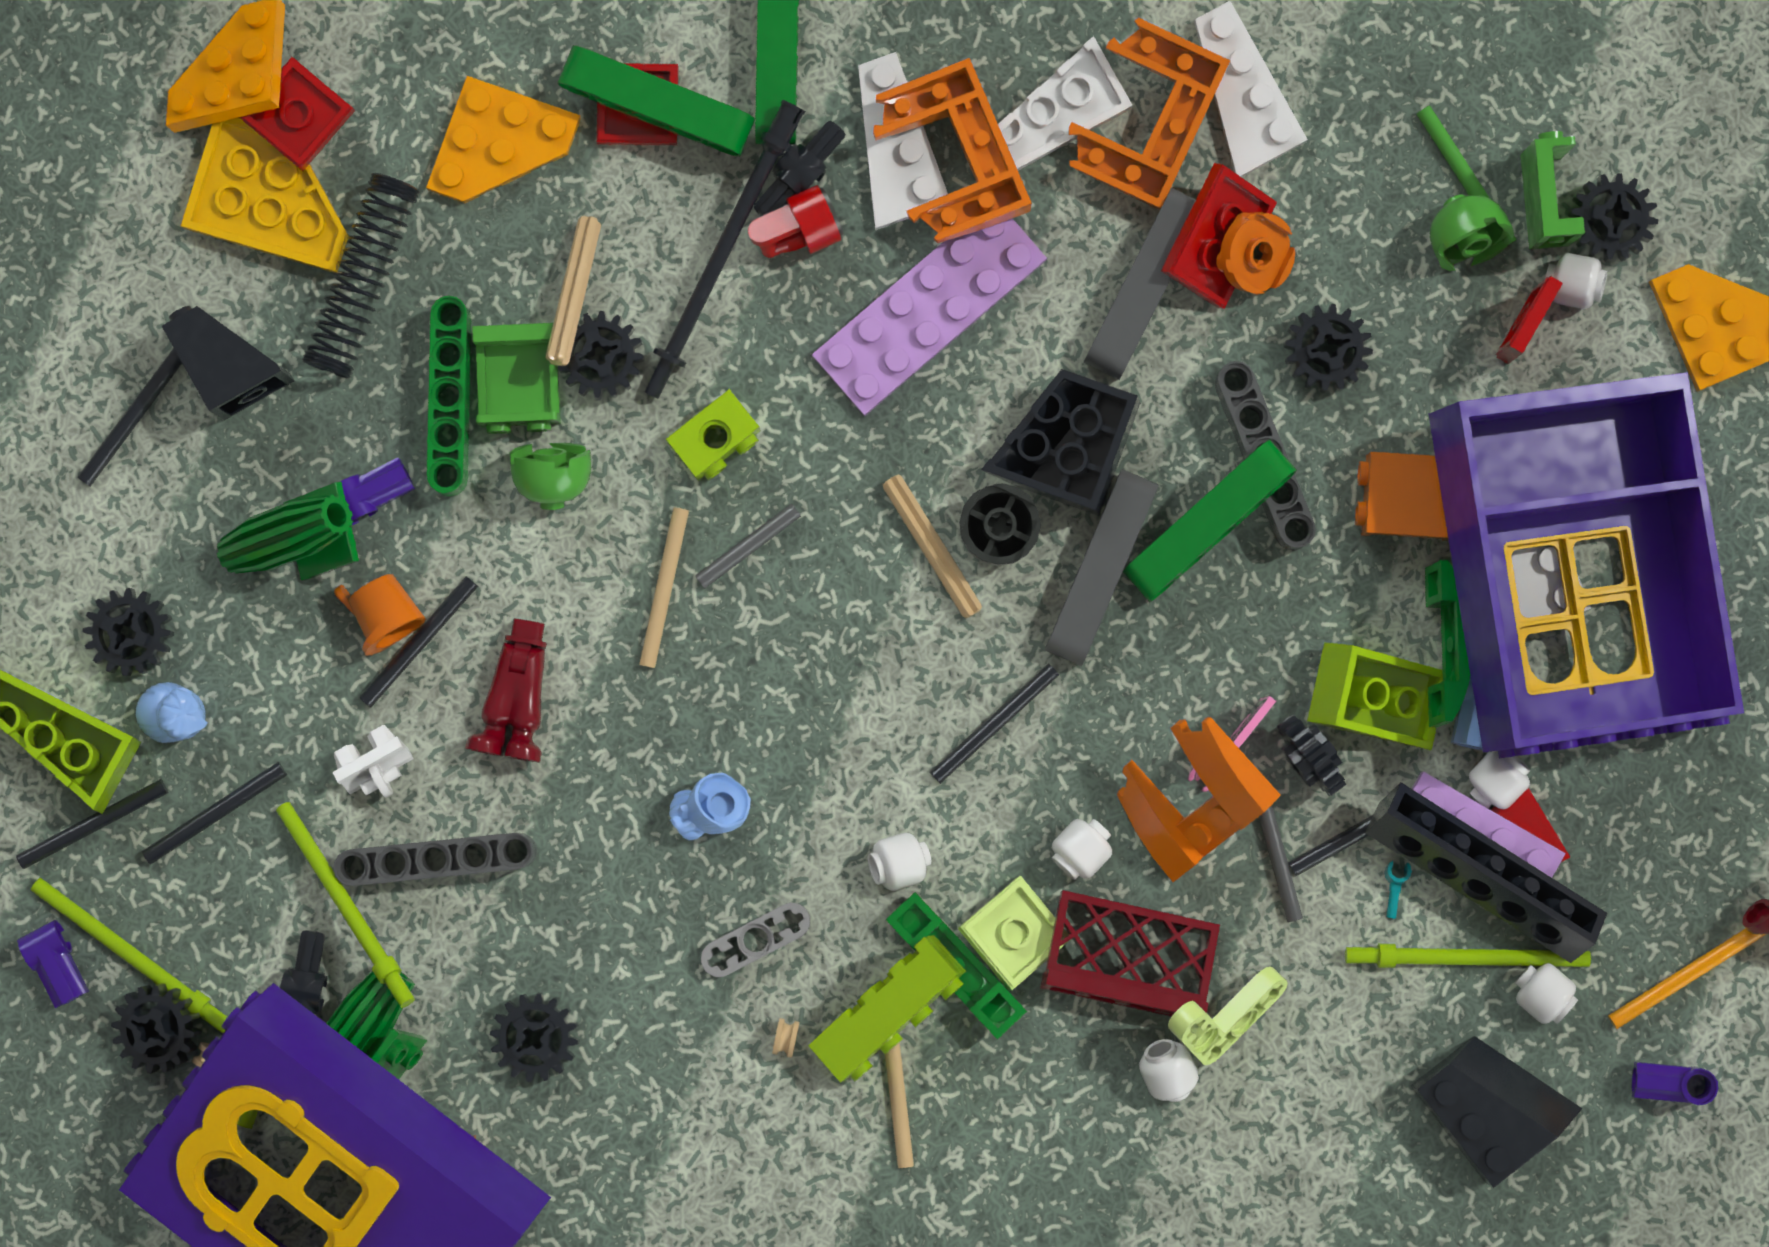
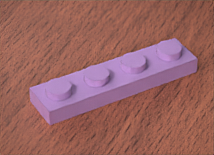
[1412,772,1566,877]

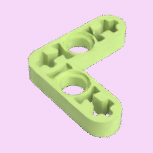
[1168,966,1288,1065]

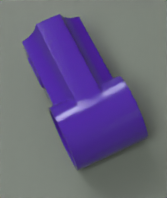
[340,457,415,525]
[17,920,89,1008]
[1631,1062,1719,1105]

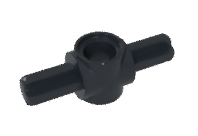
[753,121,846,216]
[280,930,328,1014]

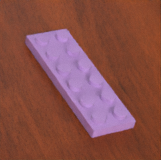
[812,218,1047,417]

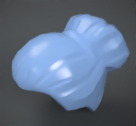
[136,682,208,743]
[669,772,751,841]

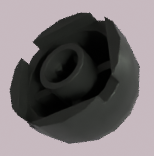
[959,483,1041,566]

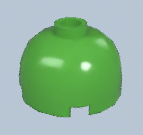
[1430,194,1515,271]
[510,443,591,510]

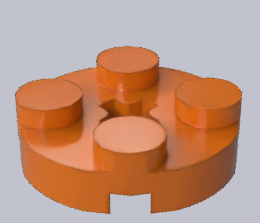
[1216,212,1295,294]

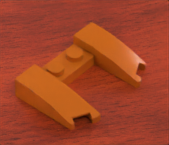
[1069,18,1231,210]
[873,58,1032,243]
[1117,717,1281,882]

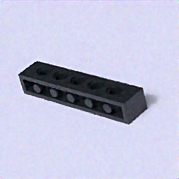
[1365,782,1608,963]

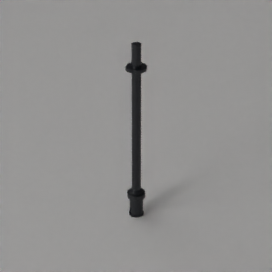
[644,100,806,399]

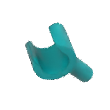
[1384,860,1412,919]

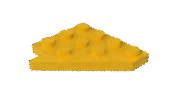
[181,118,349,273]

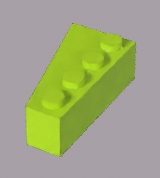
[0,670,141,814]
[808,935,966,1083]

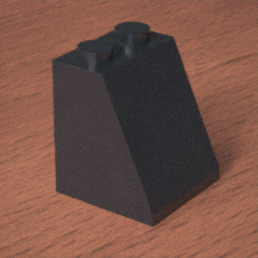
[162,306,294,420]

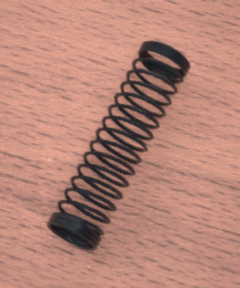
[302,173,420,379]

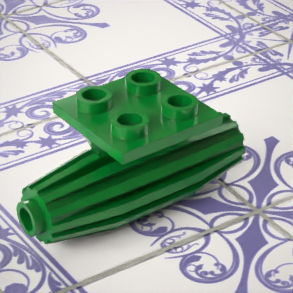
[217,482,359,580]
[326,971,427,1079]

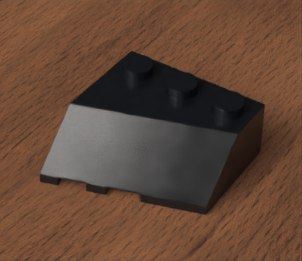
[981,369,1141,516]
[1410,1036,1582,1188]

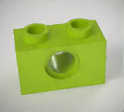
[666,389,761,481]

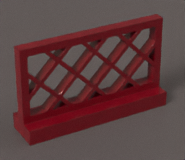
[1040,890,1220,1017]

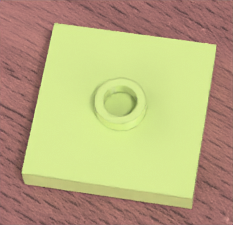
[958,875,1070,991]

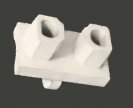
[333,725,414,798]

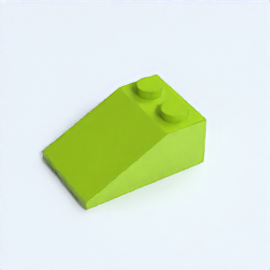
[1307,642,1443,750]

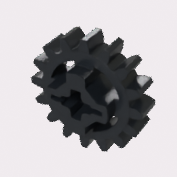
[1568,173,1659,262]
[1283,304,1373,393]
[558,311,645,400]
[82,588,174,676]
[1277,714,1347,796]
[111,983,202,1074]
[490,992,580,1082]

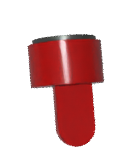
[748,185,844,258]

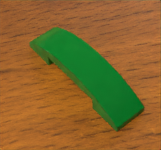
[1425,560,1471,728]
[886,892,1027,1040]

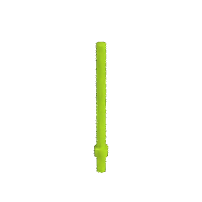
[276,802,415,1008]
[30,878,227,1034]
[1345,943,1591,968]

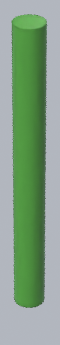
[1416,105,1517,246]

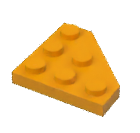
[166,0,285,133]
[426,76,581,203]
[1649,264,1769,392]

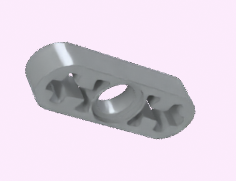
[701,902,810,977]

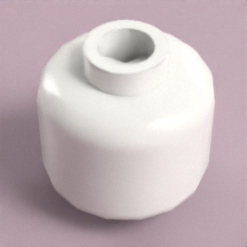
[1545,253,1607,309]
[1469,751,1530,809]
[1052,819,1112,880]
[868,832,931,891]
[1515,963,1578,1024]
[1139,1039,1198,1102]

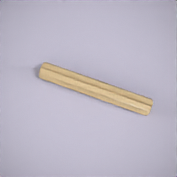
[546,216,601,366]
[883,475,982,618]

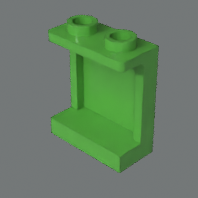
[1520,131,1585,250]
[472,323,561,434]

